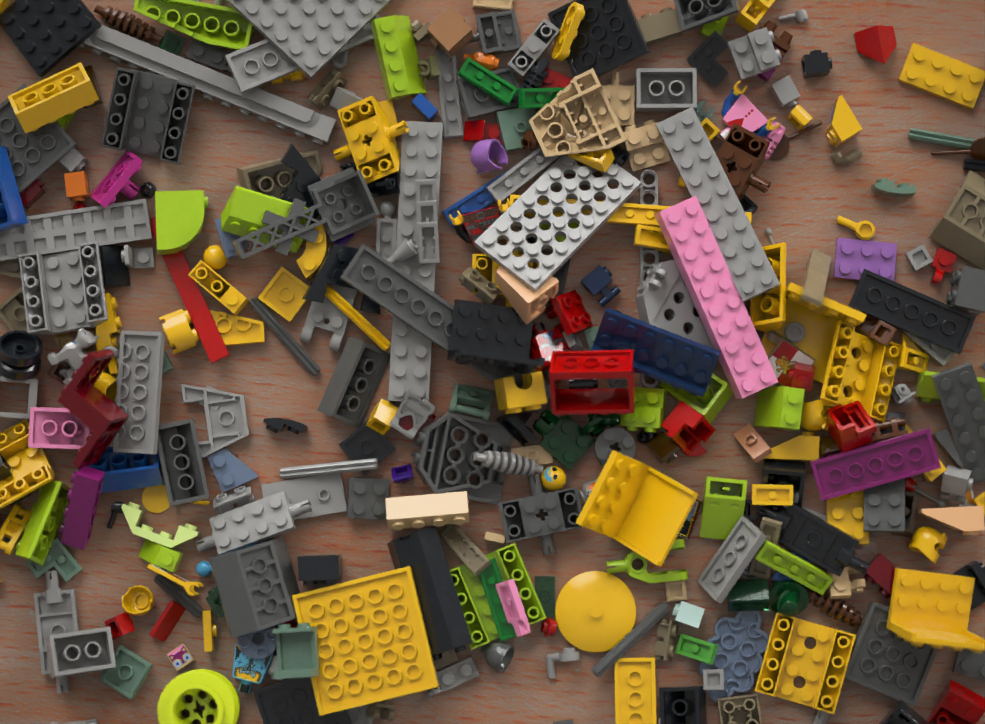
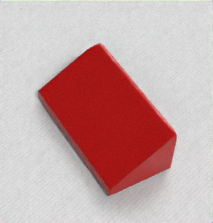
[149,600,186,642]

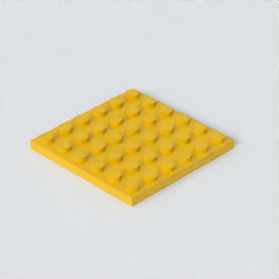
[292,566,439,716]

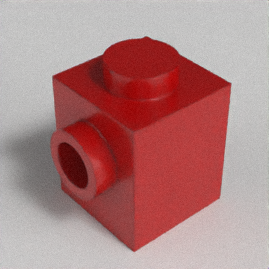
[787,362,815,392]

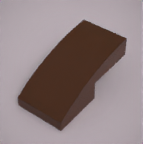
[855,314,897,347]

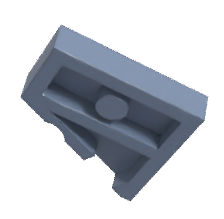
[206,448,259,493]

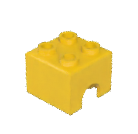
[494,371,547,414]

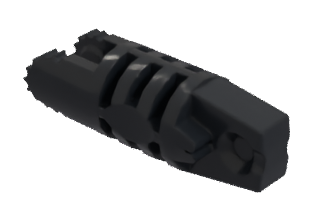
[513,57,550,102]

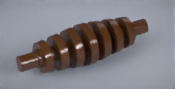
[94,5,163,44]
[805,586,863,627]

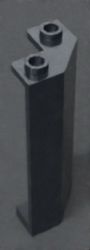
[387,526,473,661]

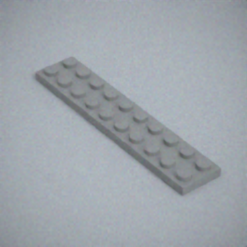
[656,107,780,303]

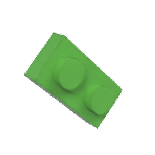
[675,634,719,665]

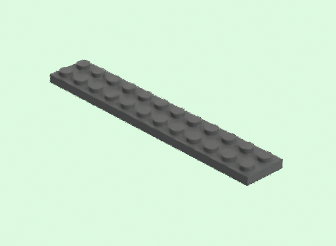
[340,244,562,414]

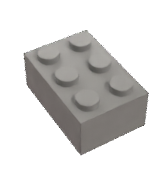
[635,68,697,112]
[45,626,116,679]

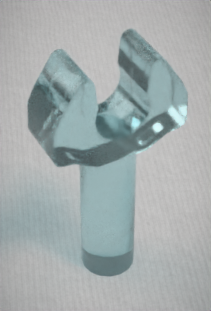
[696,100,715,122]

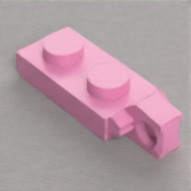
[496,579,531,637]

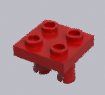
[545,290,593,336]

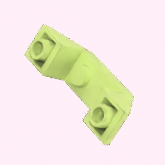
[121,501,201,548]

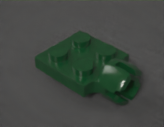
[533,410,596,471]

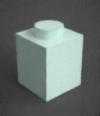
[672,601,705,628]

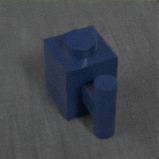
[580,265,621,307]

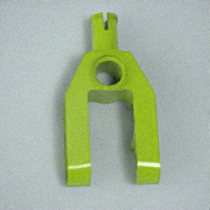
[606,539,688,584]

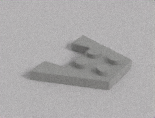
[181,384,250,459]

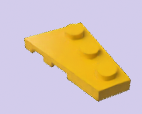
[209,309,265,346]

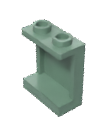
[272,623,320,679]

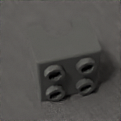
[945,266,985,316]

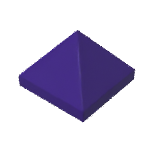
[391,464,413,484]

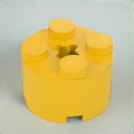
[159,309,199,355]

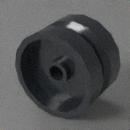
[0,330,43,380]

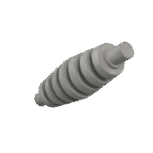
[473,450,543,476]

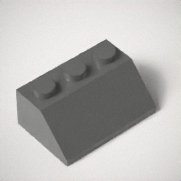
[674,0,740,32]

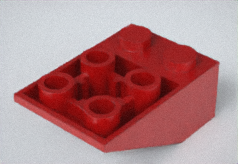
[927,679,985,724]

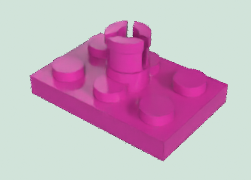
[90,150,143,208]

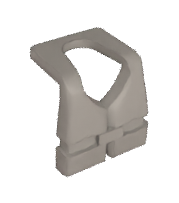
[390,390,436,439]

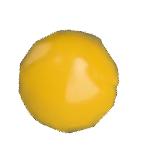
[121,585,154,616]

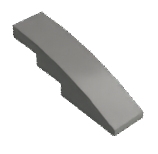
[415,179,440,264]

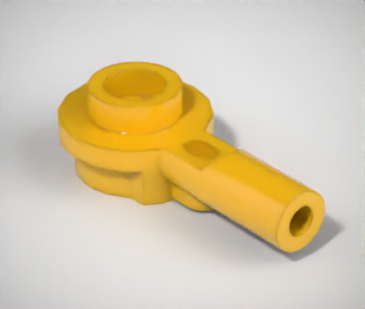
[836,216,875,240]

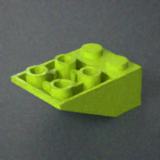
[699,477,747,540]

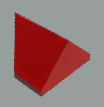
[854,25,897,64]

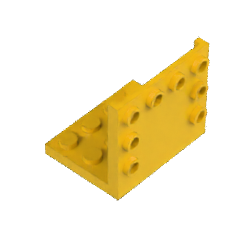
[761,282,866,384]
[575,450,698,567]
[886,568,985,653]

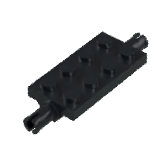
[757,503,870,577]

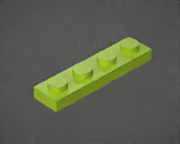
[754,539,834,595]

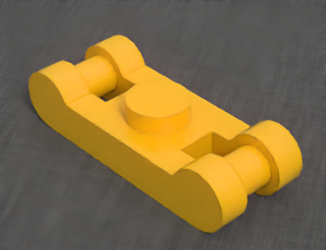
[0,503,32,556]

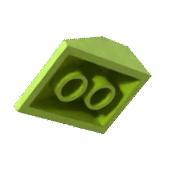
[658,374,734,424]

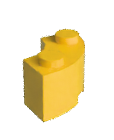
[296,224,328,281]

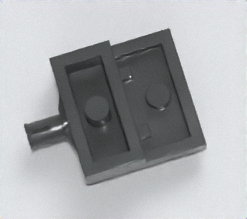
[467,9,522,55]

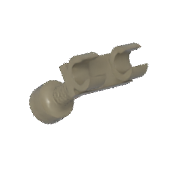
[366,700,396,721]

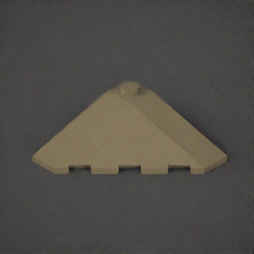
[236,150,322,244]

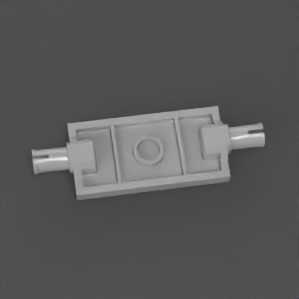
[196,491,313,555]
[33,570,80,694]

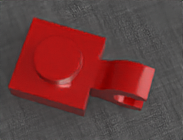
[930,248,957,285]

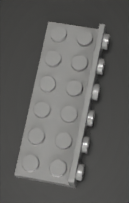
[112,330,165,454]

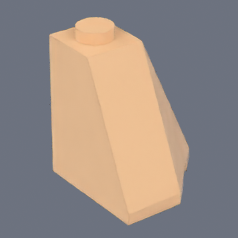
[495,266,559,325]

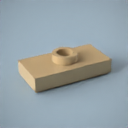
[510,445,553,465]

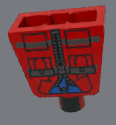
[530,322,573,372]

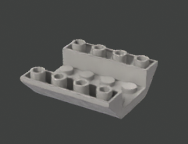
[18,241,108,335]

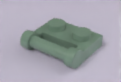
[449,383,494,421]

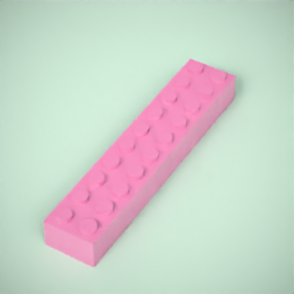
[654,196,778,399]

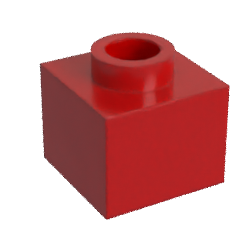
[104,612,135,640]

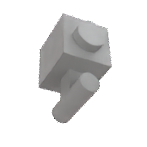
[940,465,974,505]

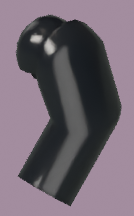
[637,429,657,444]

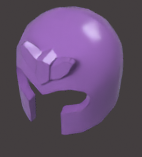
[470,139,508,173]

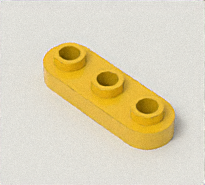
[552,2,585,61]

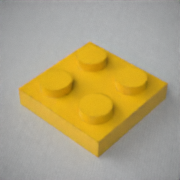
[258,267,309,323]

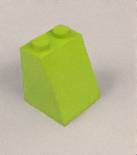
[753,386,805,432]

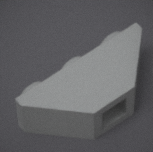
[507,18,560,77]

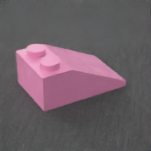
[28,407,92,450]

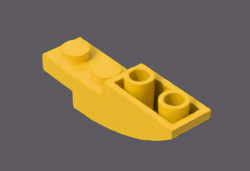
[96,293,122,376]

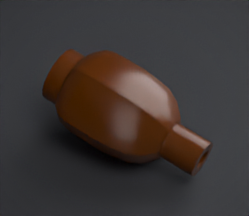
[521,129,540,150]

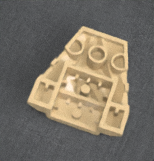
[529,68,627,157]

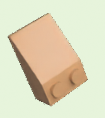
[916,506,985,535]

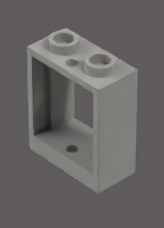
[0,376,38,419]

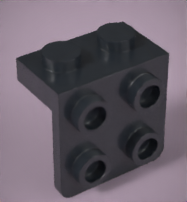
[952,561,985,611]

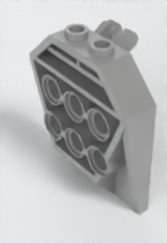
[635,260,713,348]

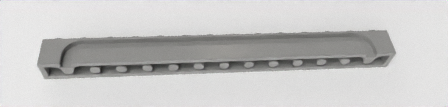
[78,25,338,146]

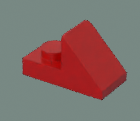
[463,120,503,146]

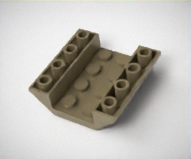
[928,170,985,270]

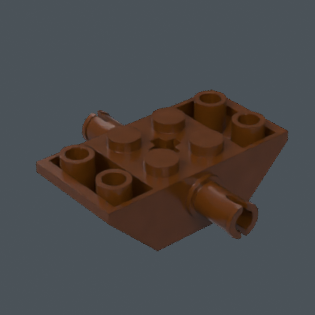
[715,123,771,201]

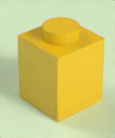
[366,399,398,435]

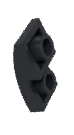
[263,418,308,435]

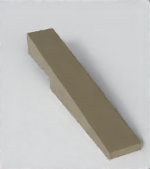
[801,249,831,307]

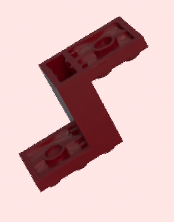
[58,349,129,468]

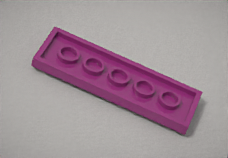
[810,428,941,501]

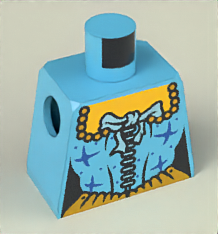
[232,643,275,694]

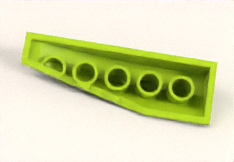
[133,0,255,50]

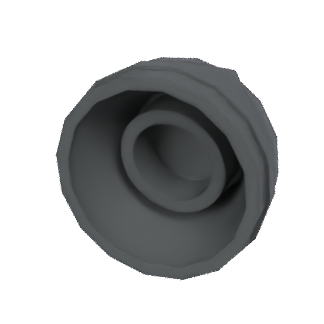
[480,642,514,673]

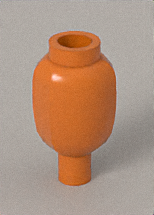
[463,52,500,71]

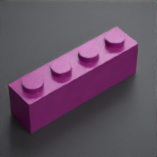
[60,466,105,550]

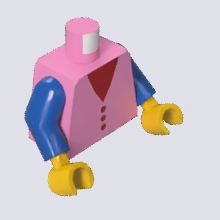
[718,81,781,141]

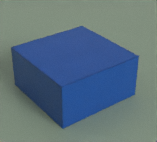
[411,93,439,122]

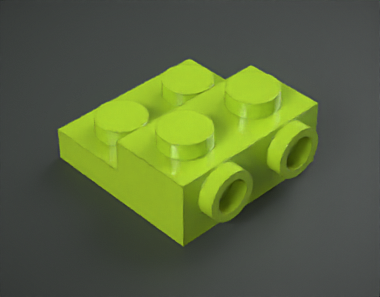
[620,387,667,433]

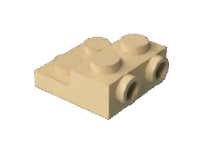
[623,119,671,173]

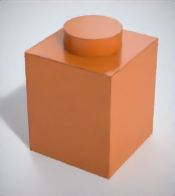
[64,171,90,202]

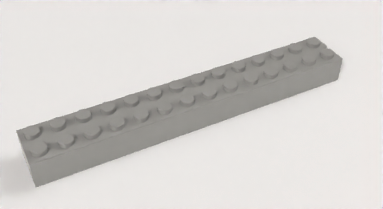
[388,121,443,403]

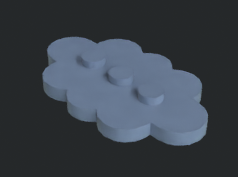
[699,606,769,702]

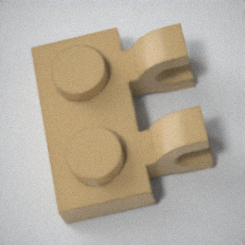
[825,566,866,599]

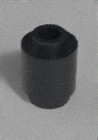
[569,379,598,389]

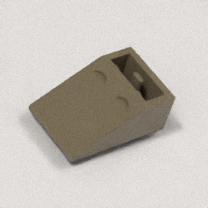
[717,694,762,724]

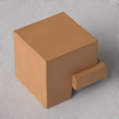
[427,7,473,59]

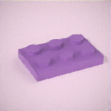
[833,238,897,281]

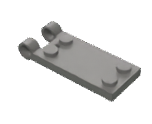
[300,247,358,352]

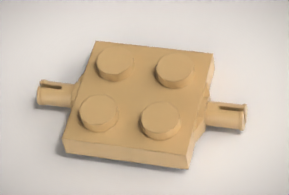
[602,72,635,128]

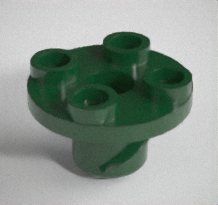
[583,413,621,437]
[768,580,809,617]

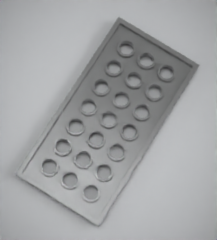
[474,155,642,293]

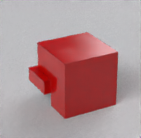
[661,400,716,456]
[826,400,877,453]

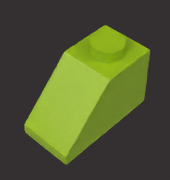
[138,539,184,572]

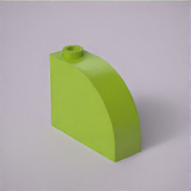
[155,190,208,255]

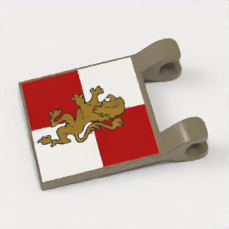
[767,330,816,387]

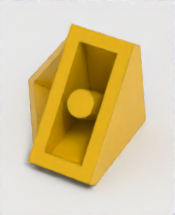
[896,332,930,373]

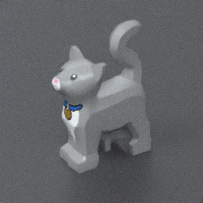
[47,328,120,385]

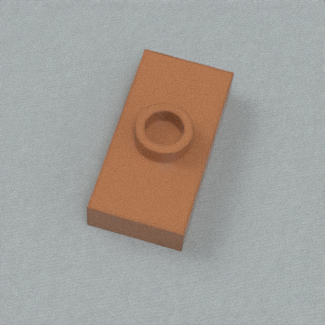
[733,423,772,464]

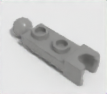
[376,201,397,260]

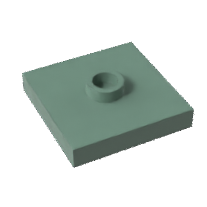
[495,108,536,152]
[99,644,154,700]

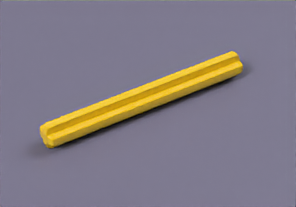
[325,284,391,351]

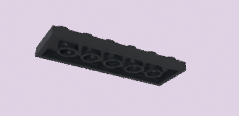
[848,269,976,354]

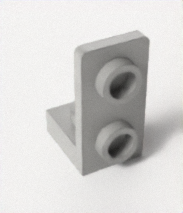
[121,245,155,270]

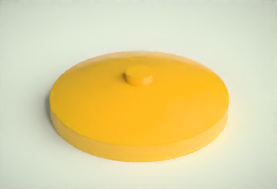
[555,571,636,652]

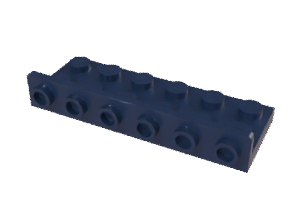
[590,307,721,397]

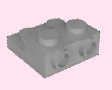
[727,27,782,81]

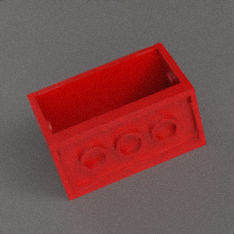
[549,350,636,415]

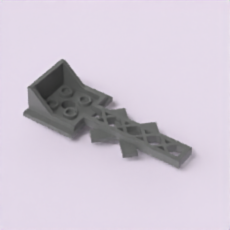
[232,167,380,260]

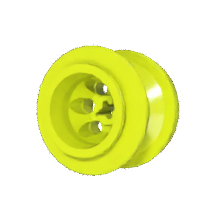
[157,669,240,724]

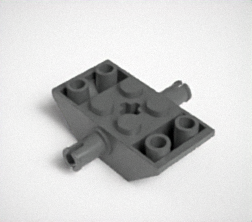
[498,474,582,556]

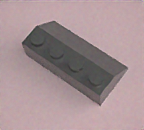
[318,337,391,428]
[157,418,210,507]

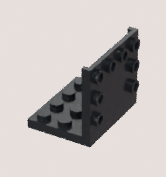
[447,299,544,373]

